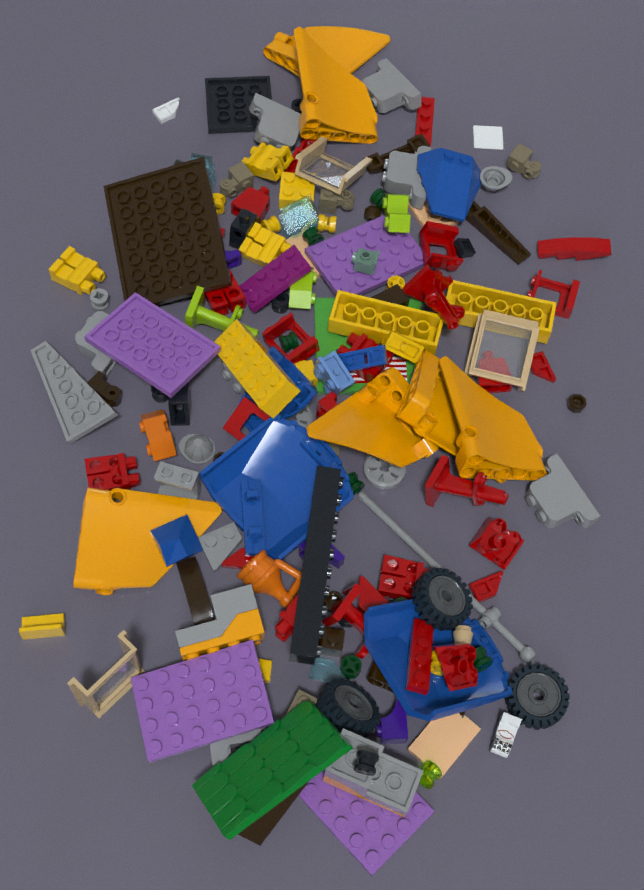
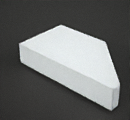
[152,97,180,124]

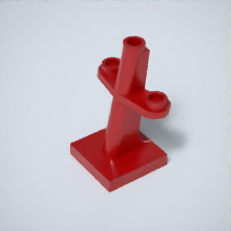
[402,264,465,330]
[424,455,509,507]
[321,583,369,659]

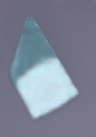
[309,658,347,683]

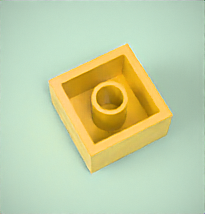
[279,172,316,215]

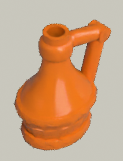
[236,549,301,608]

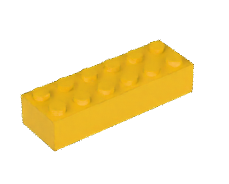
[446,280,556,344]
[328,290,443,355]
[214,319,300,419]

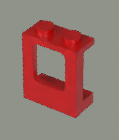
[420,221,463,271]
[527,270,580,319]
[262,313,320,363]
[223,397,271,441]

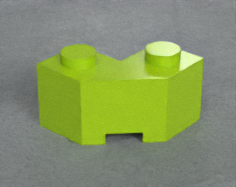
[382,193,411,233]
[289,267,317,309]

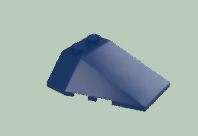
[417,148,481,222]
[238,346,318,433]

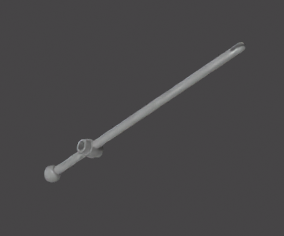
[358,491,536,662]

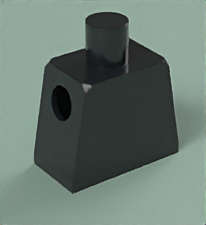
[229,209,260,250]
[168,383,190,426]

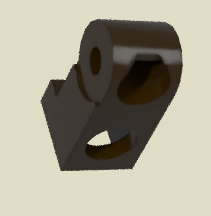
[87,371,122,407]

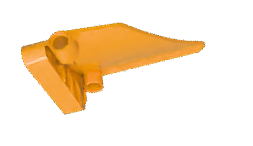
[263,26,391,78]
[293,27,378,144]
[396,349,507,483]
[439,356,547,480]
[306,367,439,468]
[73,487,222,595]

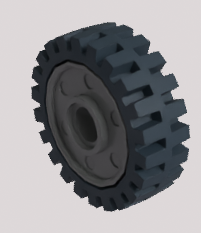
[412,568,473,631]
[505,664,570,730]
[317,678,381,738]

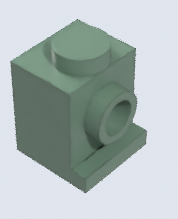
[351,248,380,275]

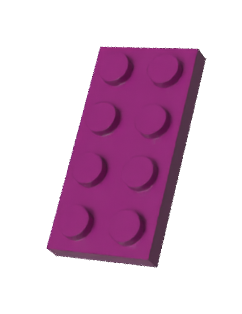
[239,245,313,313]

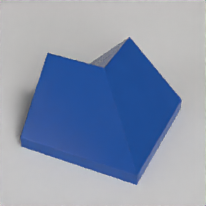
[150,514,204,567]

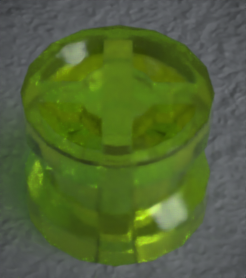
[419,760,442,789]

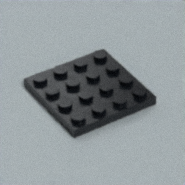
[205,76,272,133]

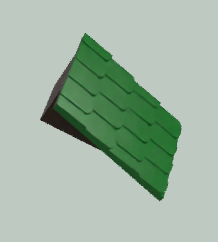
[192,700,354,846]

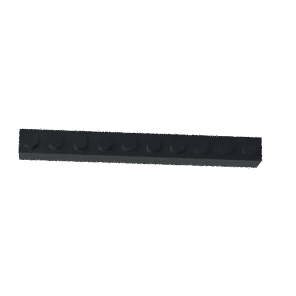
[289,466,344,665]

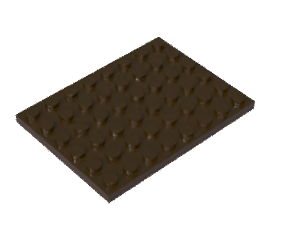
[103,157,232,306]

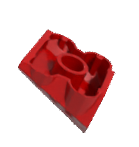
[469,517,525,570]
[433,642,478,691]

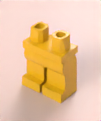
[241,142,294,181]
[239,222,292,267]
[48,246,106,295]

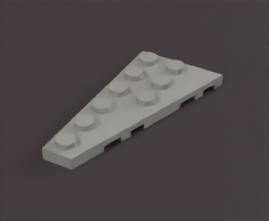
[30,341,118,444]

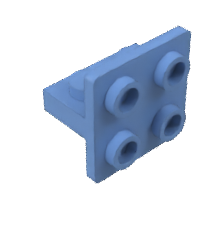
[313,351,355,396]

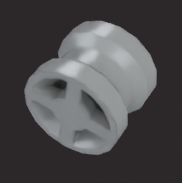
[90,288,110,311]

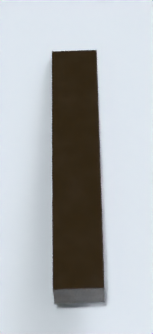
[465,201,531,265]

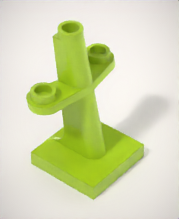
[185,286,259,338]

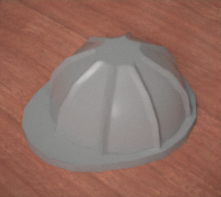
[480,166,512,192]
[179,434,215,464]

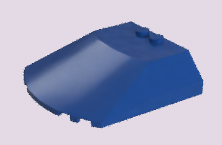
[199,415,354,561]
[364,599,512,721]

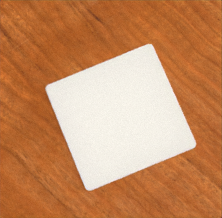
[473,125,503,150]

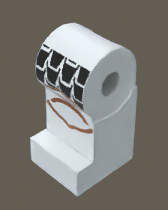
[490,712,522,758]

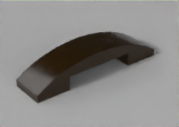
[362,134,430,173]
[176,556,215,626]

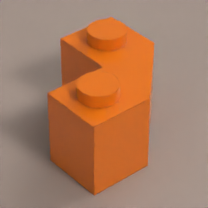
[138,409,177,461]

